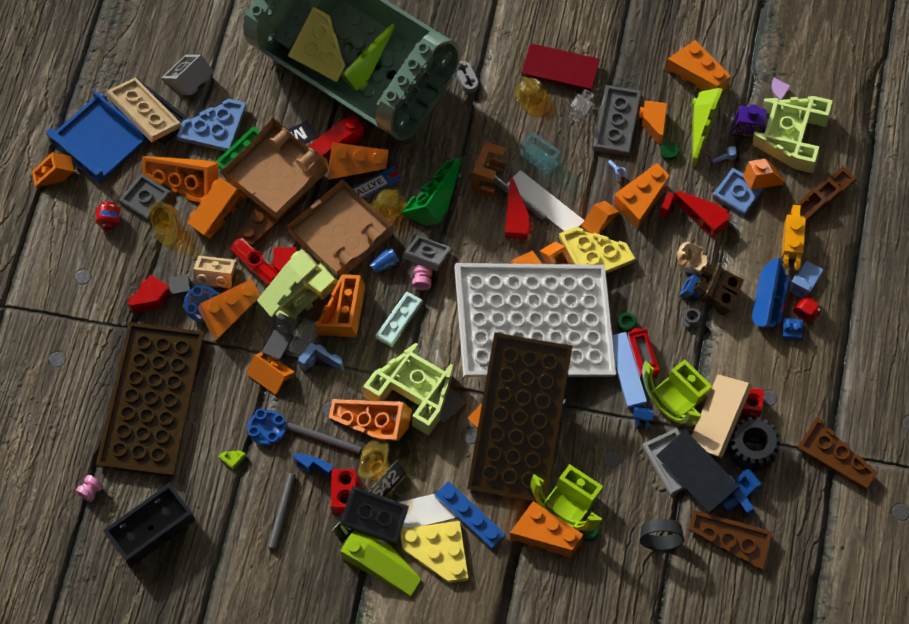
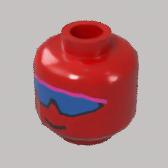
[95,201,120,231]

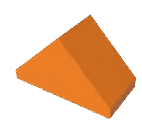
[581,201,620,234]

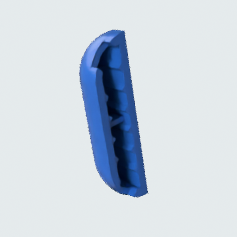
[752,258,789,328]

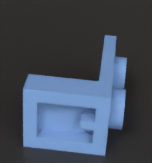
[788,261,823,298]
[298,342,344,372]

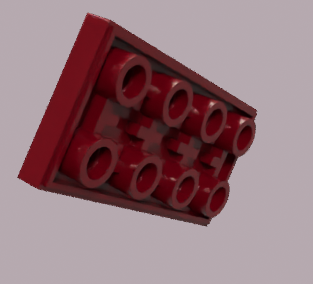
[521,43,600,92]

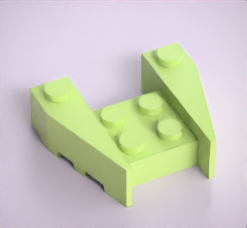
[753,96,833,173]
[257,249,338,319]
[363,343,453,436]

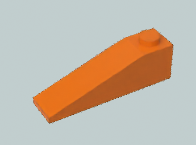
[142,156,218,202]
[329,399,412,441]

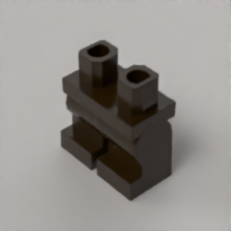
[693,265,744,315]

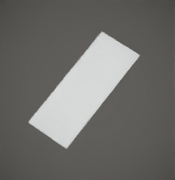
[399,494,456,529]

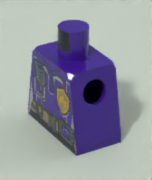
[731,104,768,138]

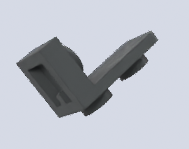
[262,313,297,361]

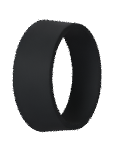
[640,519,684,551]

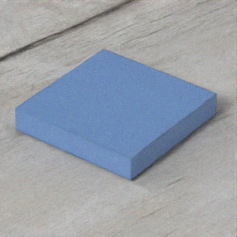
[712,168,764,216]

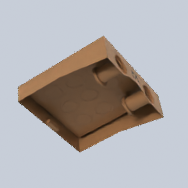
[222,118,329,220]
[287,179,394,281]

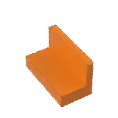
[247,352,294,394]

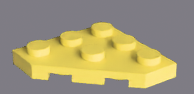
[288,7,345,82]
[559,227,635,274]
[400,521,468,583]

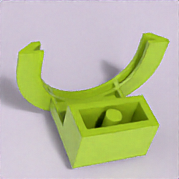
[642,359,712,426]
[531,464,603,531]

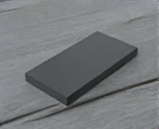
[593,85,642,156]

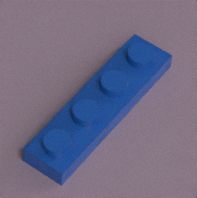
[434,481,506,550]

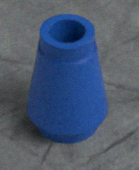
[370,249,399,273]

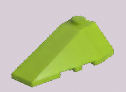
[340,23,395,91]
[691,88,723,167]
[340,530,421,597]

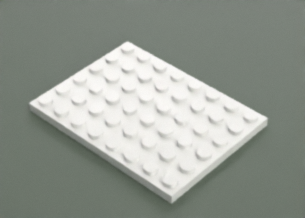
[455,263,616,377]

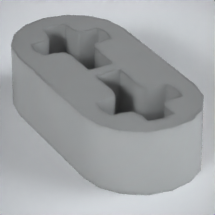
[456,61,478,94]

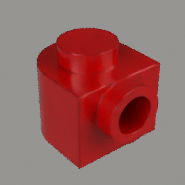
[794,297,822,324]

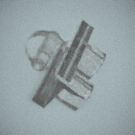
[568,89,594,121]

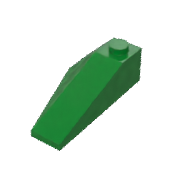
[401,157,462,226]

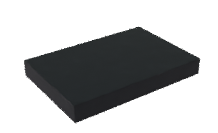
[339,486,409,545]

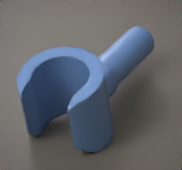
[712,146,737,164]
[608,160,627,182]

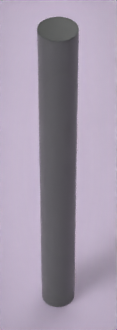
[494,176,547,222]
[286,422,362,455]
[268,473,296,550]

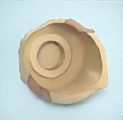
[677,242,708,275]

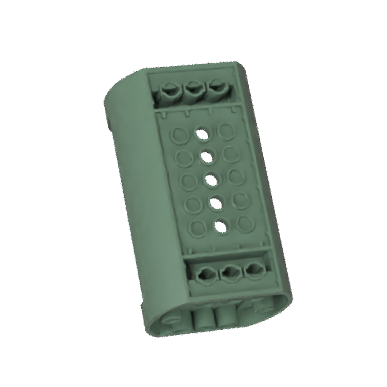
[243,0,460,141]

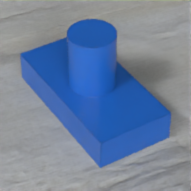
[722,476,756,516]

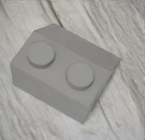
[161,54,214,95]

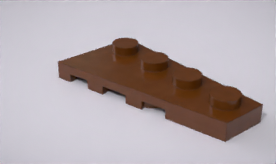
[797,416,877,491]
[688,510,773,571]

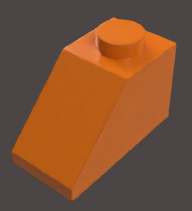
[639,101,667,144]
[32,152,74,187]
[743,159,784,190]
[540,242,573,265]

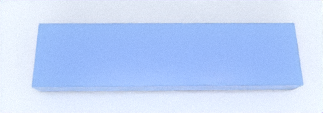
[612,332,647,408]

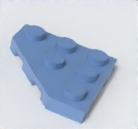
[177,99,247,151]

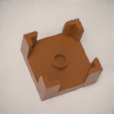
[472,142,506,197]

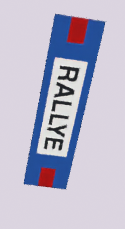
[352,166,402,198]

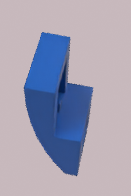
[293,453,334,479]

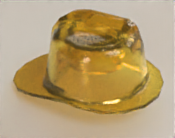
[514,77,551,116]
[369,189,406,222]
[148,201,179,245]
[358,439,390,482]

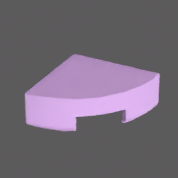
[771,78,790,100]

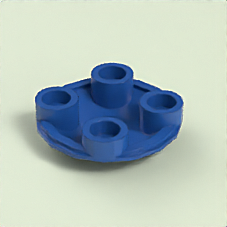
[184,285,219,323]
[247,409,287,445]

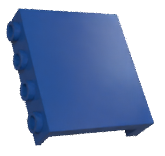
[46,90,147,184]

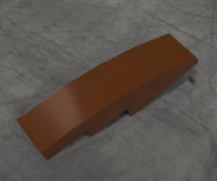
[787,166,857,223]

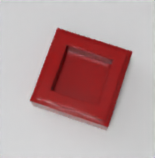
[660,192,674,218]

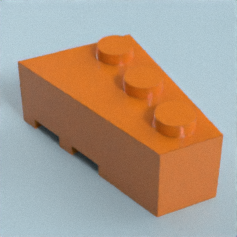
[666,40,731,92]
[327,142,389,180]
[613,163,670,230]
[187,177,248,239]
[314,275,365,337]
[198,279,260,341]
[510,501,583,558]

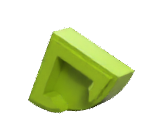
[218,450,247,471]

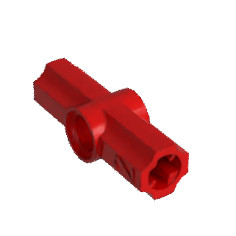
[230,238,279,286]

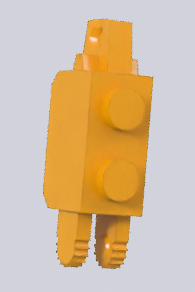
[781,205,806,271]

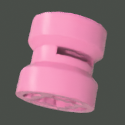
[412,265,432,290]
[76,475,104,503]

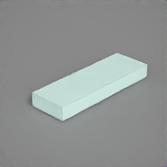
[375,291,423,347]

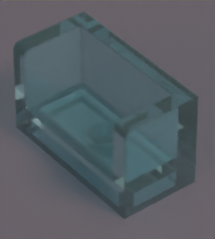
[520,132,561,175]

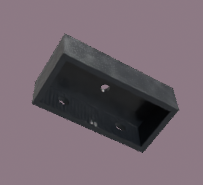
[103,483,196,568]

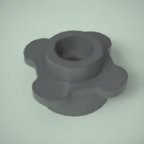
[682,308,702,327]

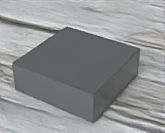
[169,274,190,297]

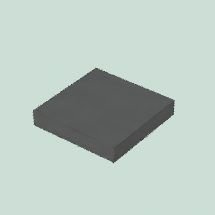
[119,173,172,222]
[403,235,452,271]

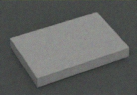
[642,428,686,496]

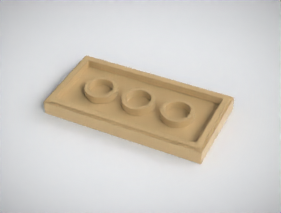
[106,77,181,142]
[692,374,752,458]

